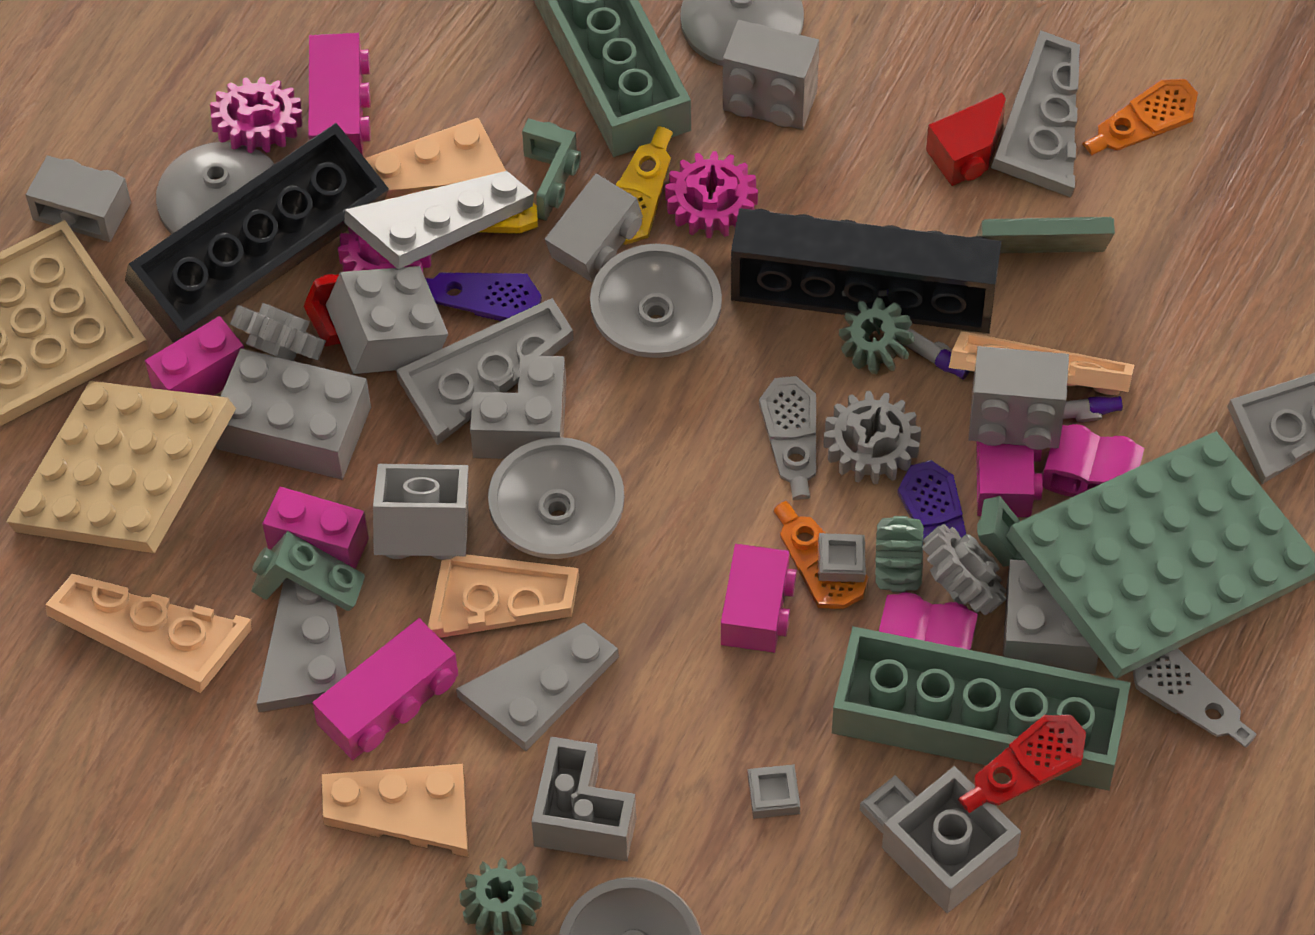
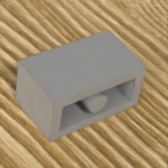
[26,155,131,242]
[545,173,643,283]

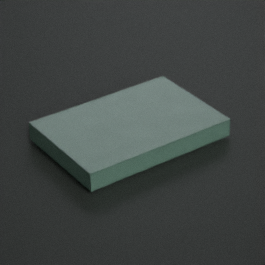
[976,217,1115,253]

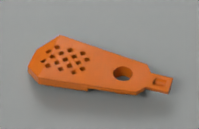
[1082,79,1198,155]
[774,501,869,609]

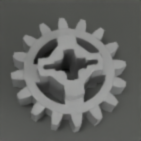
[230,303,326,361]
[823,391,921,484]
[922,524,1007,615]

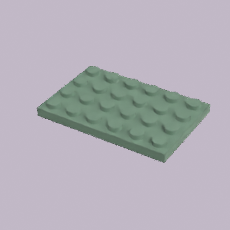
[1006,431,1315,679]

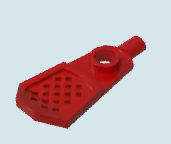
[957,715,1086,813]

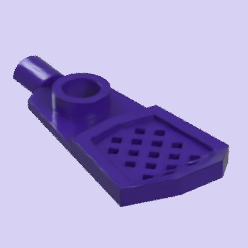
[425,272,542,321]
[898,460,966,544]

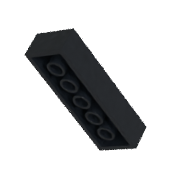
[125,123,389,343]
[731,208,1001,334]

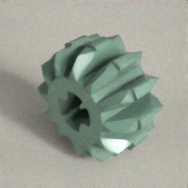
[839,297,915,375]
[875,516,924,593]
[459,857,542,935]

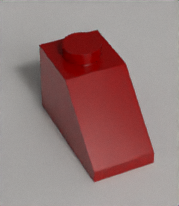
[926,92,1006,186]

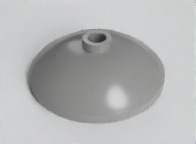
[680,0,804,66]
[156,142,274,234]
[590,244,722,358]
[488,437,625,559]
[559,877,702,935]

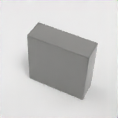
[818,533,866,582]
[748,764,800,819]
[860,775,917,833]

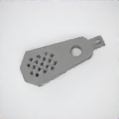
[759,376,816,500]
[1133,648,1257,748]

